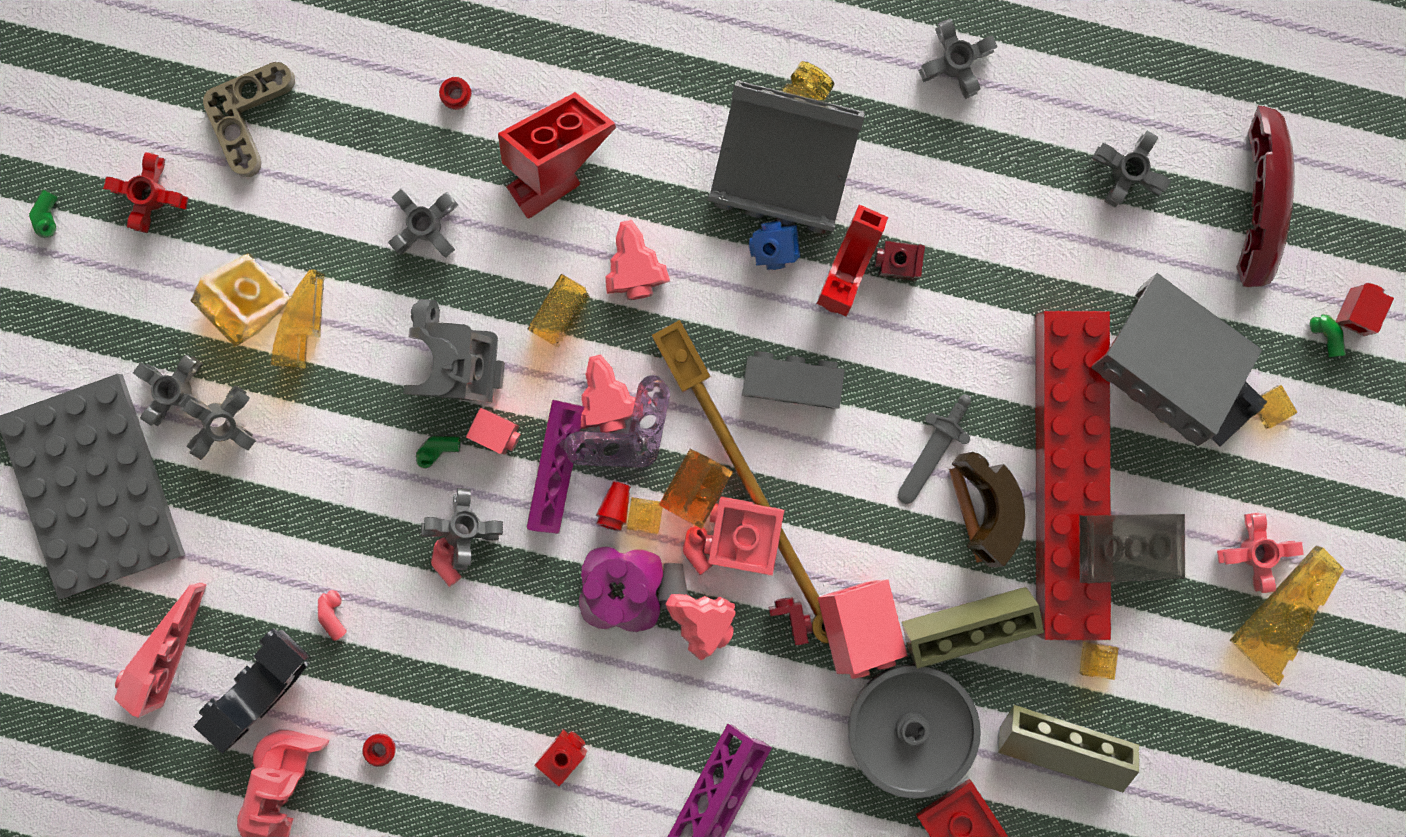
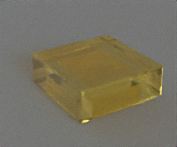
[1257,385,1298,429]

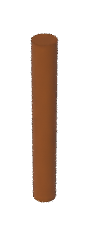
[949,468,982,562]

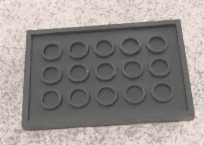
[0,374,185,600]

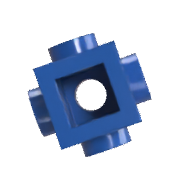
[749,221,800,270]

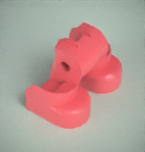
[237,730,329,837]

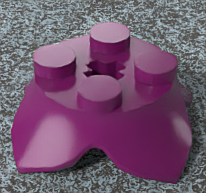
[579,546,663,632]

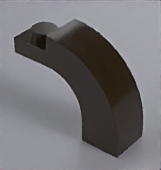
[952,452,1025,567]

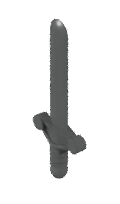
[898,394,971,504]

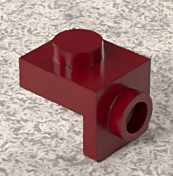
[768,597,813,645]

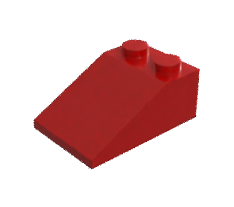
[498,92,616,196]

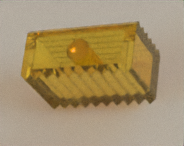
[527,274,590,347]

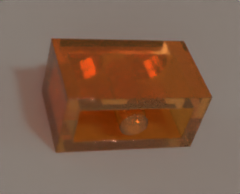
[659,449,733,529]

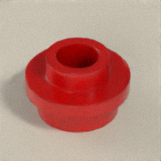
[439,77,472,110]
[362,733,396,767]

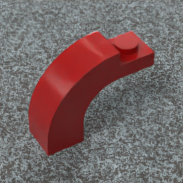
[816,204,888,317]

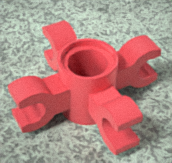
[1217,513,1304,593]

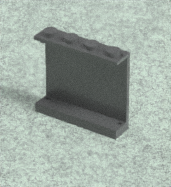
[708,80,865,233]
[1091,273,1262,446]

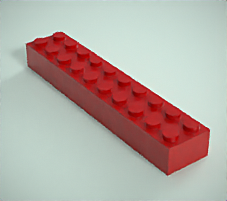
[1035,311,1111,640]

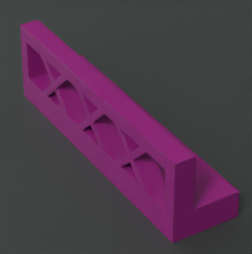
[526,400,584,534]
[667,724,772,837]

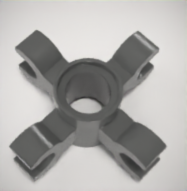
[918,18,998,99]
[1092,130,1171,208]
[388,189,458,258]
[133,355,207,426]
[179,385,256,460]
[421,488,503,570]

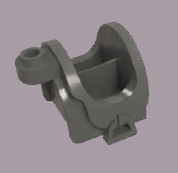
[403,299,505,403]

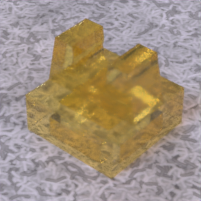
[627,497,664,534]
[1079,642,1119,680]

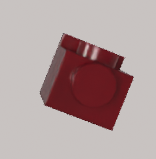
[874,241,925,281]

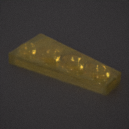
[1229,545,1344,686]

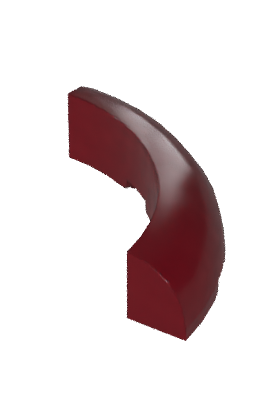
[1237,105,1295,287]

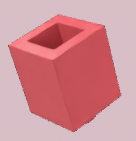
[466,408,521,455]

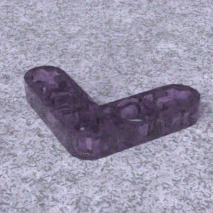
[564,375,670,468]

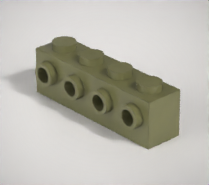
[901,587,1044,669]
[998,705,1139,793]

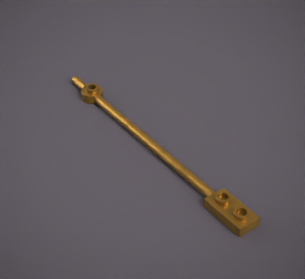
[652,320,829,643]

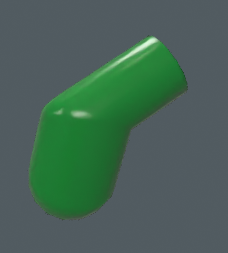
[1309,314,1346,357]

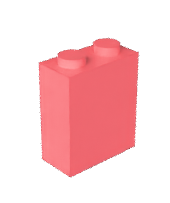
[818,579,907,679]

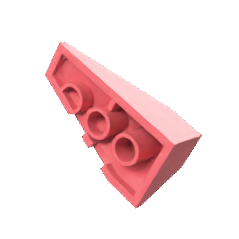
[114,583,207,718]

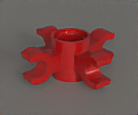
[103,152,189,233]

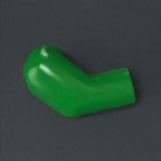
[29,189,59,238]
[416,436,461,469]

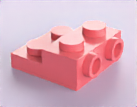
[704,497,784,576]

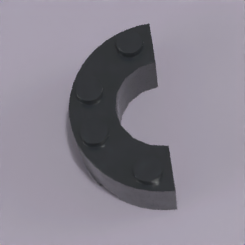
[193,628,312,754]

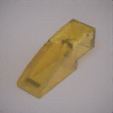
[271,270,325,369]

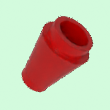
[595,481,631,531]

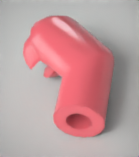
[683,526,713,575]
[431,538,462,587]
[318,590,347,641]

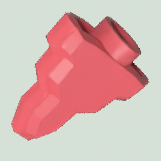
[605,220,670,300]
[580,354,643,434]
[665,594,735,660]

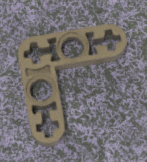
[203,62,295,177]

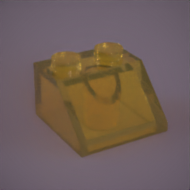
[190,253,293,347]

